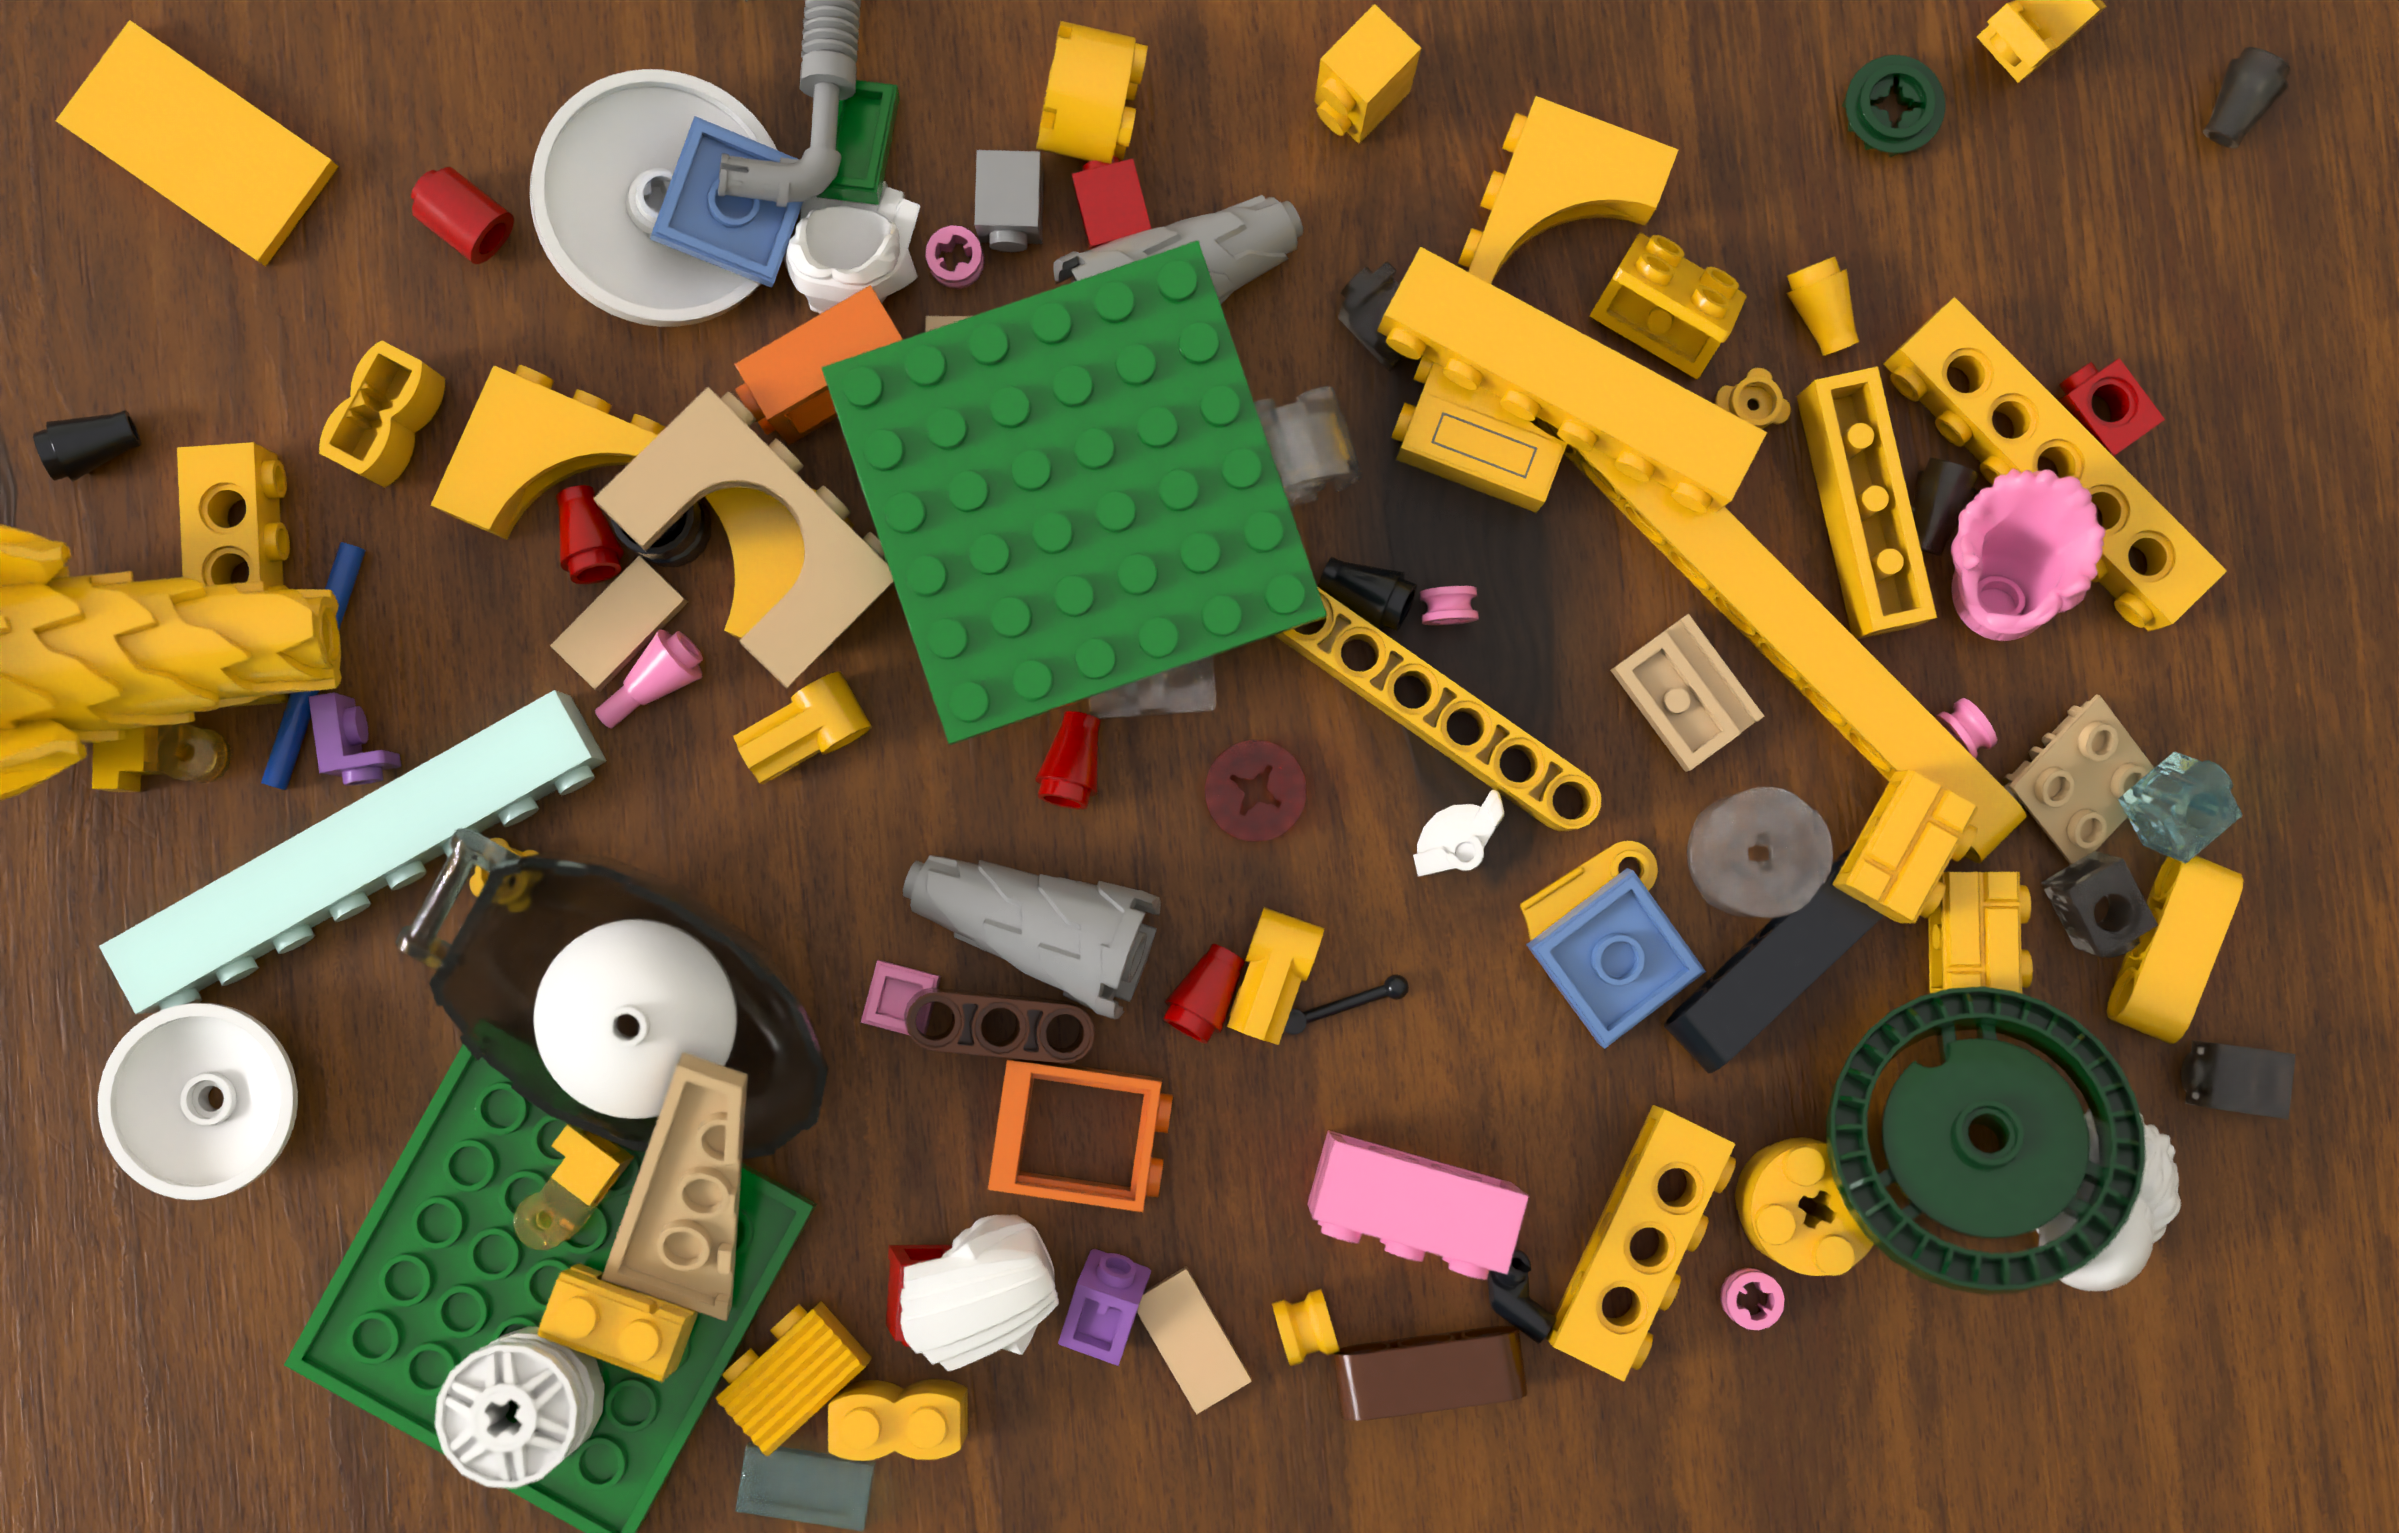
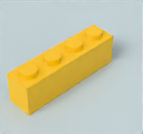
[1796,367,1937,639]

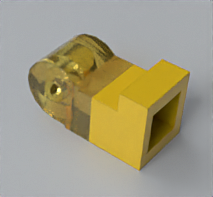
[92,725,232,792]
[514,1119,634,1250]

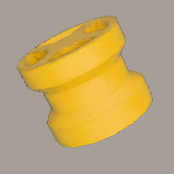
[1272,1288,1340,1366]

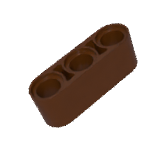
[904,988,1095,1063]
[1333,1326,1528,1421]

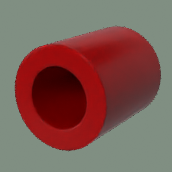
[411,167,514,264]

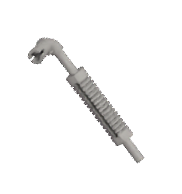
[718,0,861,208]

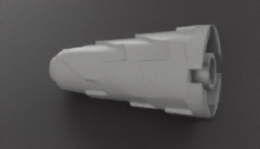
[1053,195,1303,305]
[903,855,1161,1019]

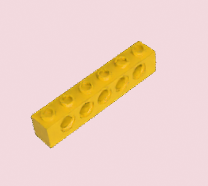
[1883,297,2227,632]

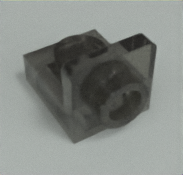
[1338,261,1406,372]

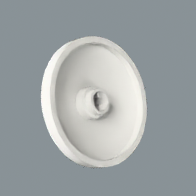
[530,69,777,327]

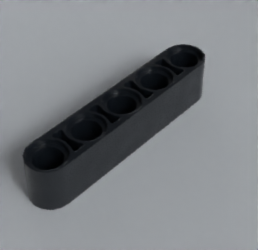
[1664,840,1884,1074]

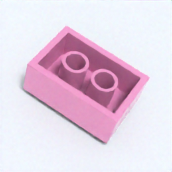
[1307,1130,1529,1280]

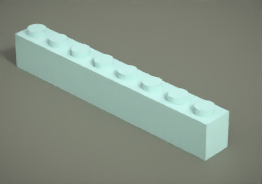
[99,690,607,1014]

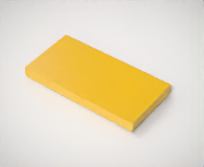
[55,20,339,267]

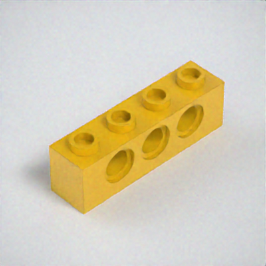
[177,442,290,707]
[1545,1105,1736,1381]

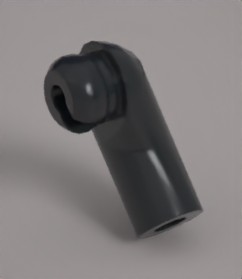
[1488,1249,1557,1344]

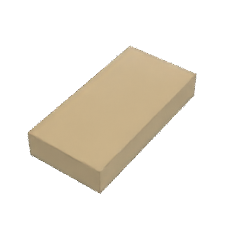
[550,555,689,691]
[1137,1266,1252,1415]

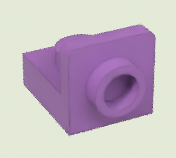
[309,692,401,786]
[1058,1249,1151,1366]

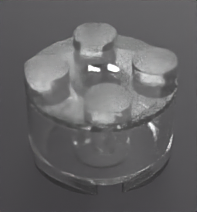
[1254,386,1363,508]
[1687,787,1833,918]

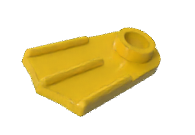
[1520,841,1658,941]

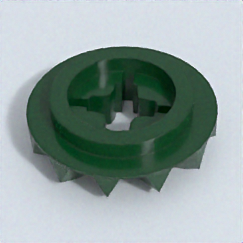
[1842,55,1946,157]

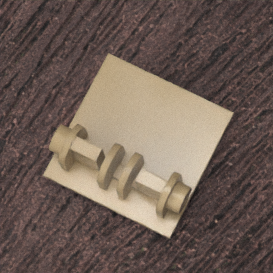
[2003,694,2163,870]

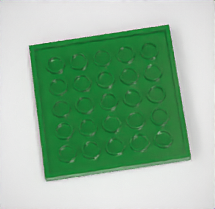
[821,240,1327,745]
[284,1020,817,1533]

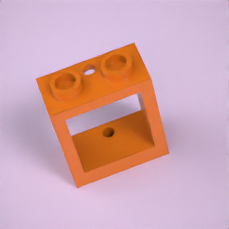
[735,285,903,445]
[988,1058,1173,1212]

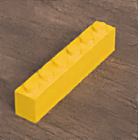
[1377,247,1767,513]

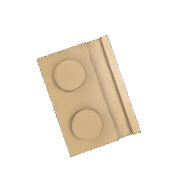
[1610,614,1765,772]

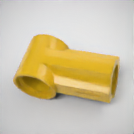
[733,671,872,784]
[1227,907,1324,1045]

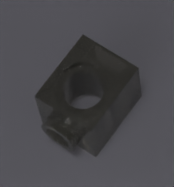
[2041,851,2158,958]
[2181,1040,2296,1119]

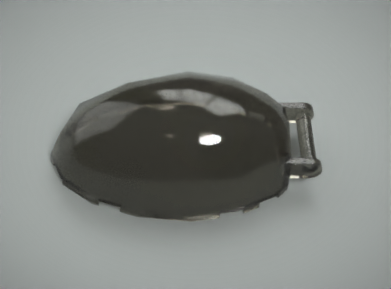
[395,828,828,1159]

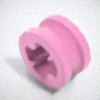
[925,225,984,289]
[1420,586,1479,625]
[1935,698,1997,759]
[1720,1267,1785,1331]

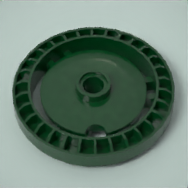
[1826,987,2146,1295]

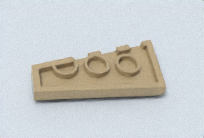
[602,1052,748,1322]

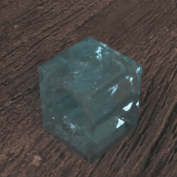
[2118,751,2243,864]

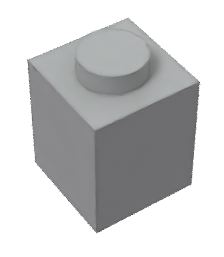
[974,150,1044,252]

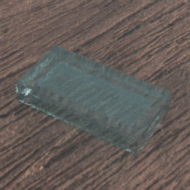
[735,1442,876,1531]

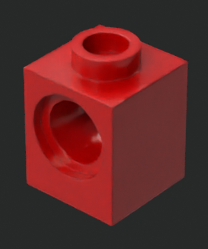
[1072,156,1152,249]
[2058,358,2165,457]

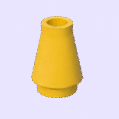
[1786,256,1860,356]

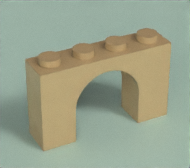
[593,387,894,689]

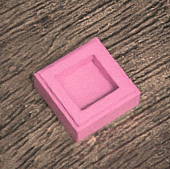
[861,960,941,1035]

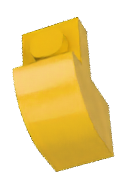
[1977,0,2107,83]

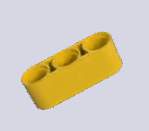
[2107,848,2243,1044]

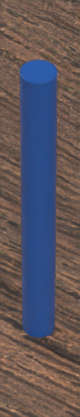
[261,542,366,790]

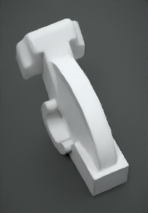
[1413,790,1505,877]

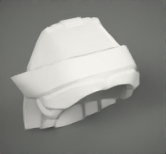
[784,181,920,314]
[900,1215,1059,1372]

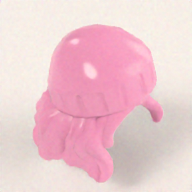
[1951,468,2105,641]

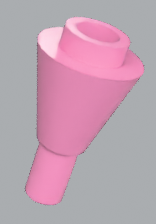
[595,629,703,729]

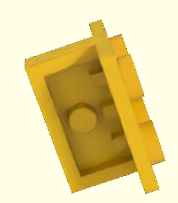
[1589,233,1747,380]

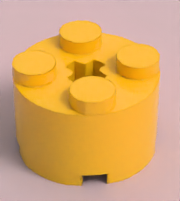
[1036,21,1148,164]
[1735,1137,1874,1276]

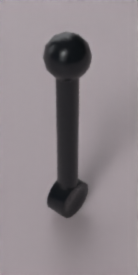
[1284,974,1409,1035]

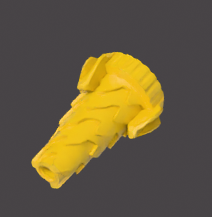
[0,524,342,801]

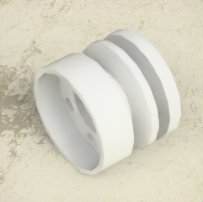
[435,1326,604,1488]

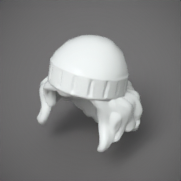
[2037,1108,2181,1291]

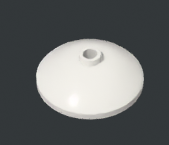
[534,919,738,1119]
[98,1003,298,1200]

